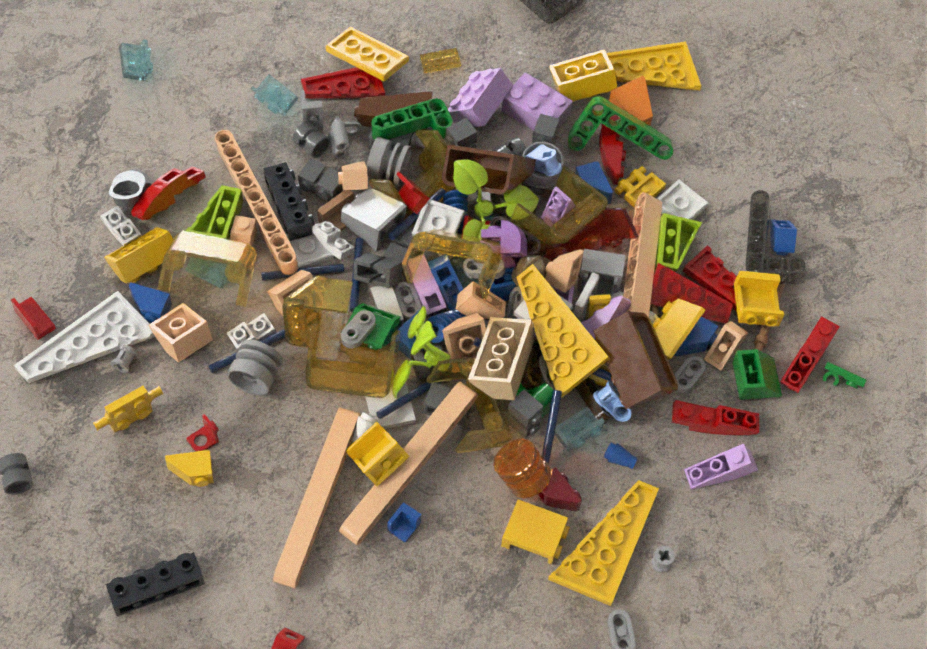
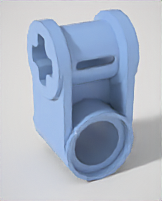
[525,144,562,176]
[593,380,633,422]

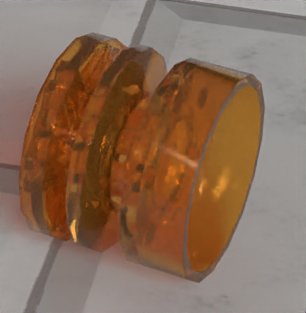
[493,439,552,499]

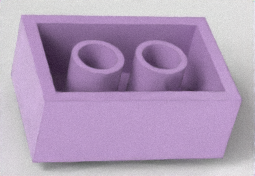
[448,68,513,127]
[501,73,573,131]

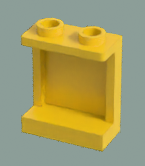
[734,271,784,327]
[346,422,410,487]
[501,499,570,564]

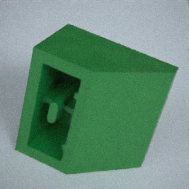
[345,303,401,350]
[732,349,782,400]

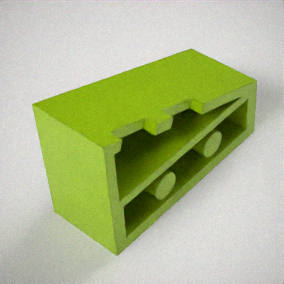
[185,185,243,253]
[654,213,702,274]

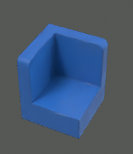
[387,502,422,542]

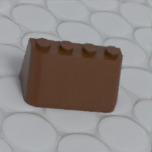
[442,145,536,195]
[593,311,678,409]

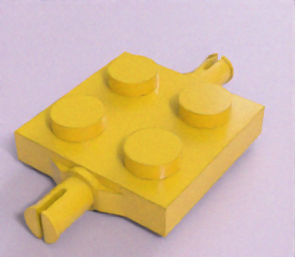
[93,385,163,433]

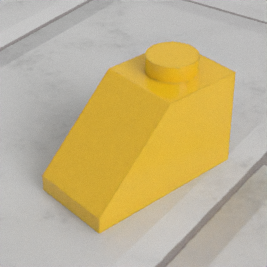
[165,450,214,487]

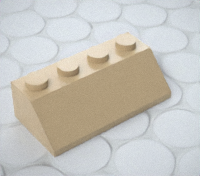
[468,317,535,400]

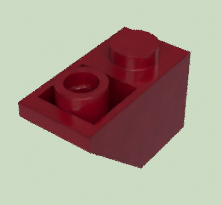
[533,467,582,512]

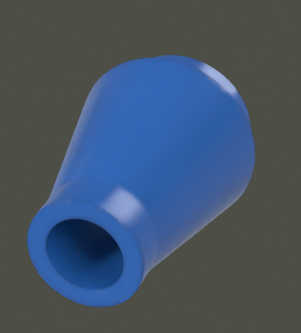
[603,442,638,469]

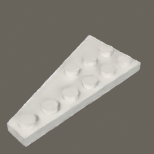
[14,291,155,383]

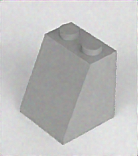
[341,187,407,251]

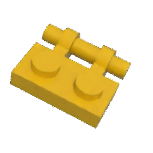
[614,166,666,208]

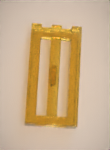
[419,48,461,73]

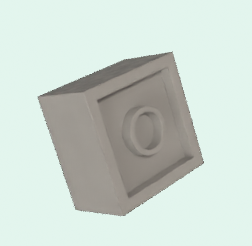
[577,249,625,296]

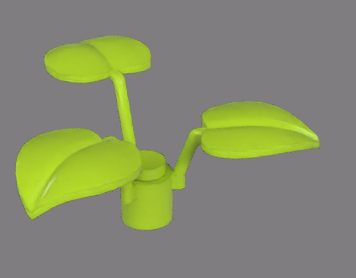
[453,160,539,257]
[392,305,450,399]

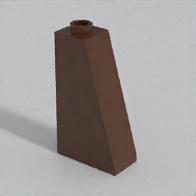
[354,91,433,135]

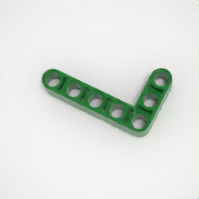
[568,96,673,160]

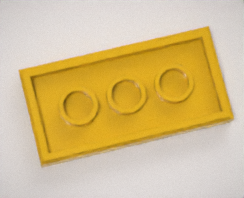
[325,27,409,81]

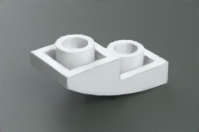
[101,206,141,246]
[312,221,355,260]
[370,286,404,321]
[227,313,277,350]

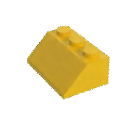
[549,50,618,102]
[104,227,180,284]
[652,299,705,360]

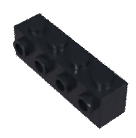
[263,162,315,242]
[106,552,205,616]

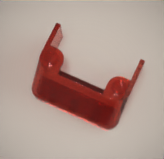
[536,208,639,277]

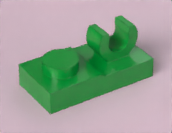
[823,362,867,389]

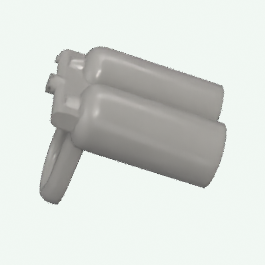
[329,116,362,159]

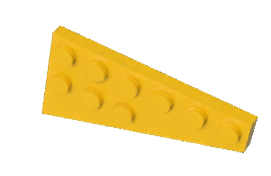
[606,41,701,91]
[516,264,610,398]
[548,480,659,606]

